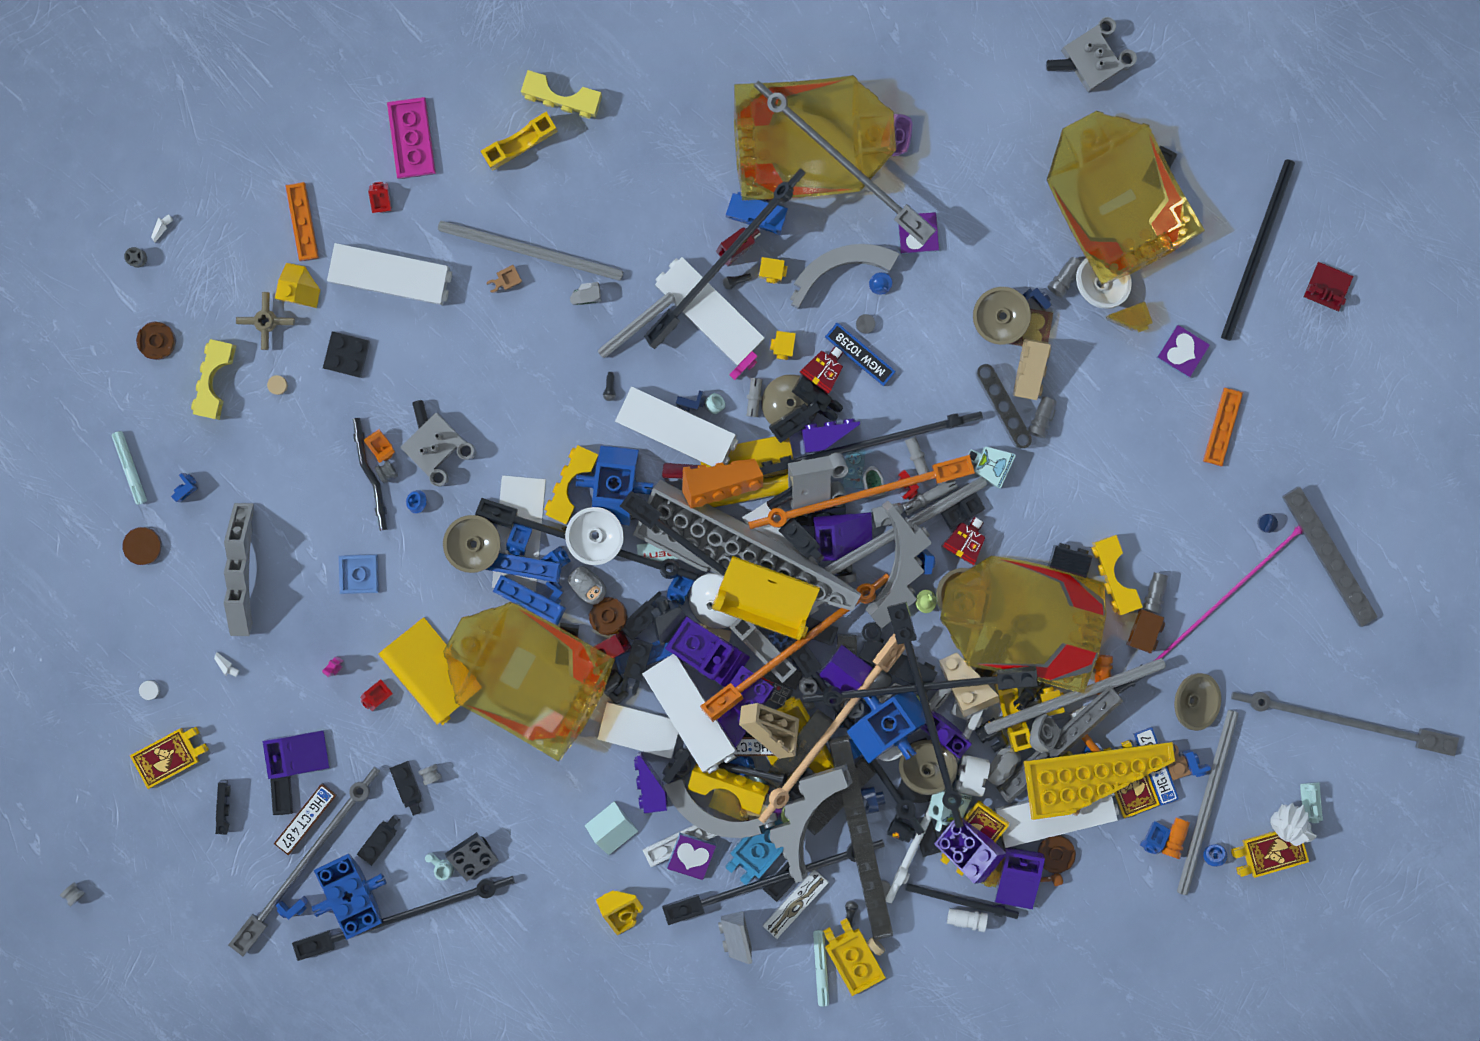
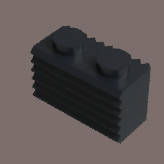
[1048,543,1093,578]

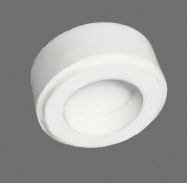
[139,680,160,700]

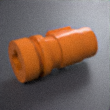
[1094,655,1113,695]
[1161,817,1190,859]

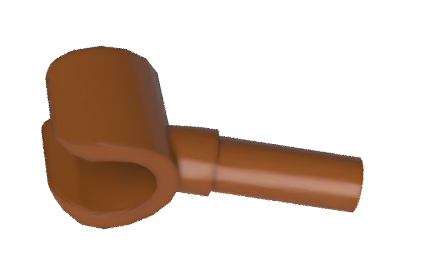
[1040,873,1063,886]

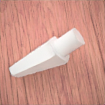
[151,214,173,243]
[214,652,239,677]

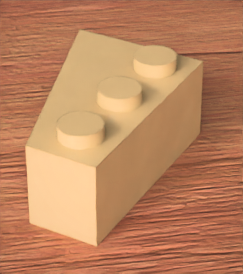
[1013,338,1051,400]
[939,653,999,717]
[739,703,799,759]

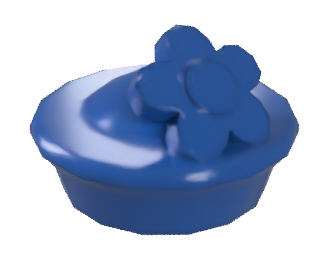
[869,272,893,295]
[406,490,427,513]
[1203,844,1228,867]

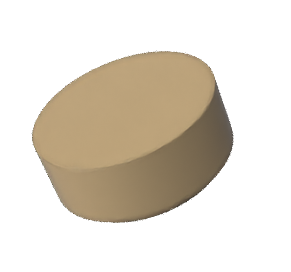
[267,375,288,395]
[867,937,885,956]

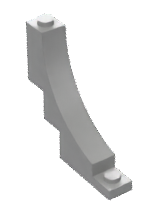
[224,503,254,636]

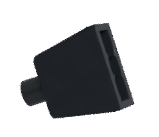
[651,596,686,645]

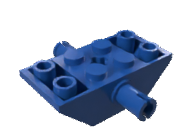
[576,446,654,526]
[846,692,927,763]
[312,853,387,940]

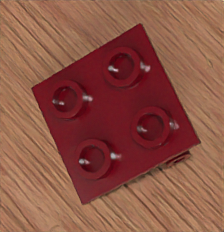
[1303,262,1354,312]

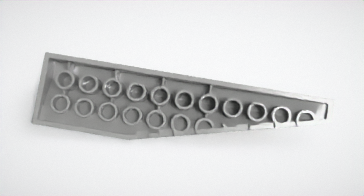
[633,480,861,611]

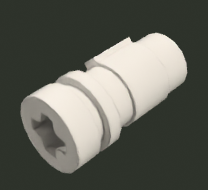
[947,908,988,932]

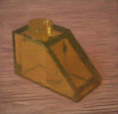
[1106,301,1153,333]
[708,788,749,821]

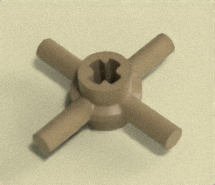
[236,292,295,350]

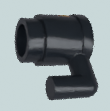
[601,669,629,704]
[975,717,1008,752]
[887,807,915,843]

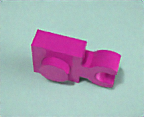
[729,351,758,380]
[322,656,343,677]

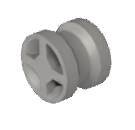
[418,764,442,786]
[60,882,85,907]

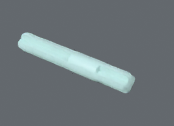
[112,431,147,505]
[813,930,829,1007]

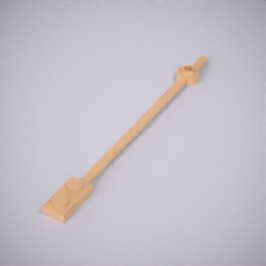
[758,634,905,823]

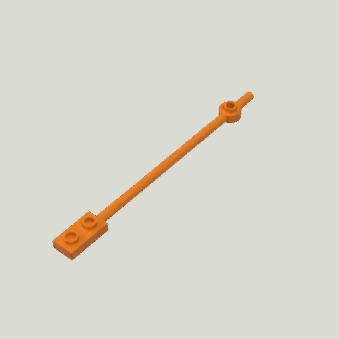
[748,455,975,529]
[700,574,889,722]

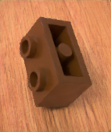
[1126,609,1165,653]

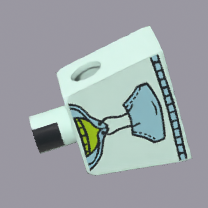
[968,447,1016,489]
[929,788,972,832]

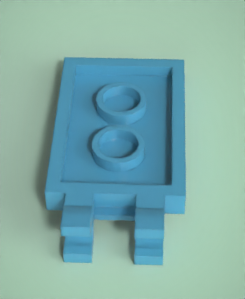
[725,819,784,885]

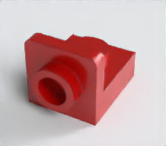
[368,182,392,213]
[898,470,919,500]
[360,679,393,712]

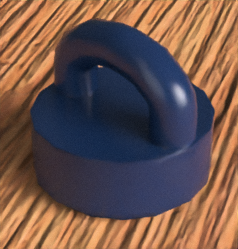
[1257,514,1278,533]

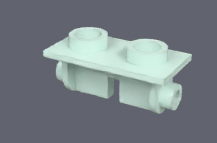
[1300,782,1323,823]

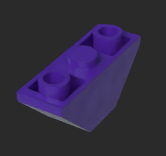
[921,710,972,759]

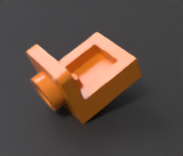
[364,429,395,463]

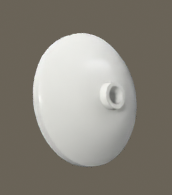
[1076,256,1132,309]
[565,507,624,565]
[689,573,738,629]

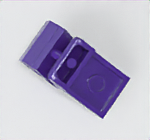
[665,616,750,687]
[718,666,775,748]

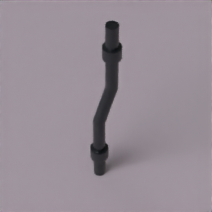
[352,418,387,531]

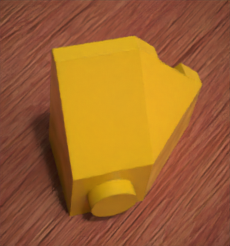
[275,263,321,308]
[596,890,644,935]

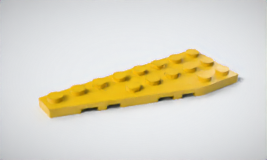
[1024,742,1175,820]

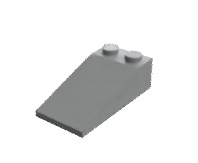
[718,911,752,964]

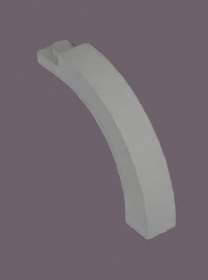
[790,244,899,309]
[664,779,778,838]

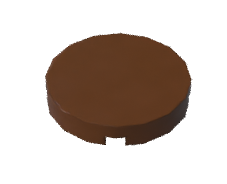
[136,321,176,360]
[122,527,162,565]
[589,597,628,636]
[1037,835,1076,874]

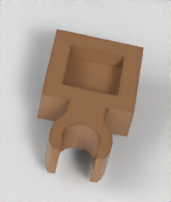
[486,265,522,293]
[1167,744,1191,780]

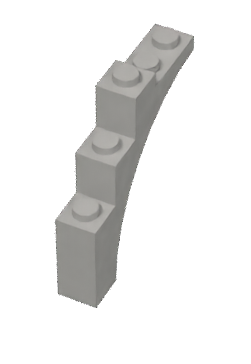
[866,501,932,629]
[769,764,853,883]

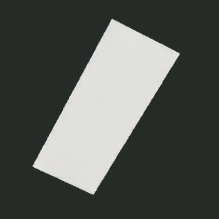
[492,476,546,592]

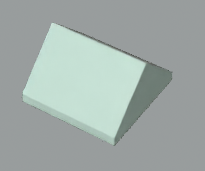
[585,801,638,855]

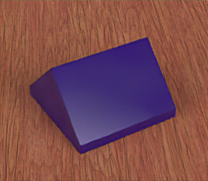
[819,645,872,692]

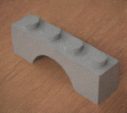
[730,619,797,683]

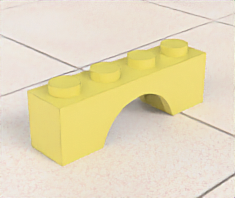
[521,70,602,119]
[191,339,236,420]

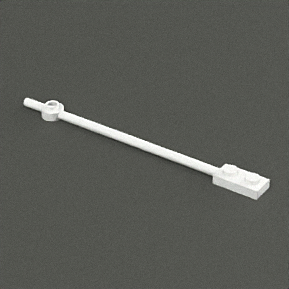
[885,707,988,904]

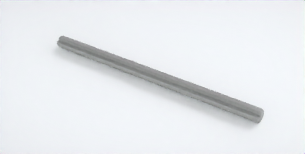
[438,221,623,281]
[823,477,987,575]
[984,658,1166,734]
[1177,710,1238,895]

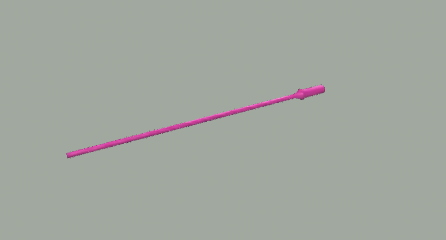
[1154,525,1302,661]

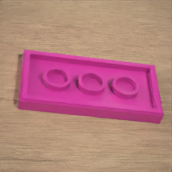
[387,97,436,179]

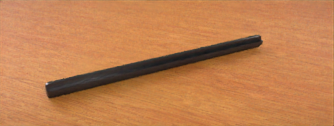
[1221,159,1295,341]

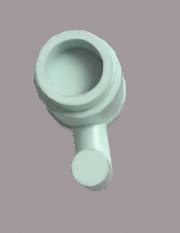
[425,853,455,881]

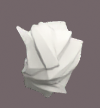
[1270,803,1317,846]

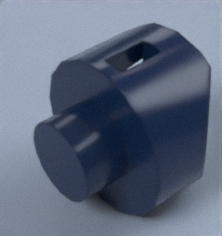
[860,786,886,815]

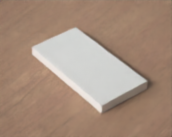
[598,702,678,759]

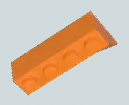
[682,459,763,509]

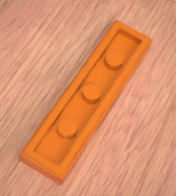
[285,182,319,262]
[1203,388,1243,466]

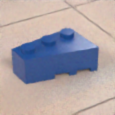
[726,192,788,235]

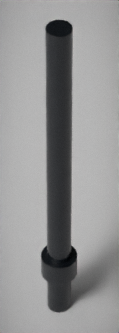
[906,883,1019,919]

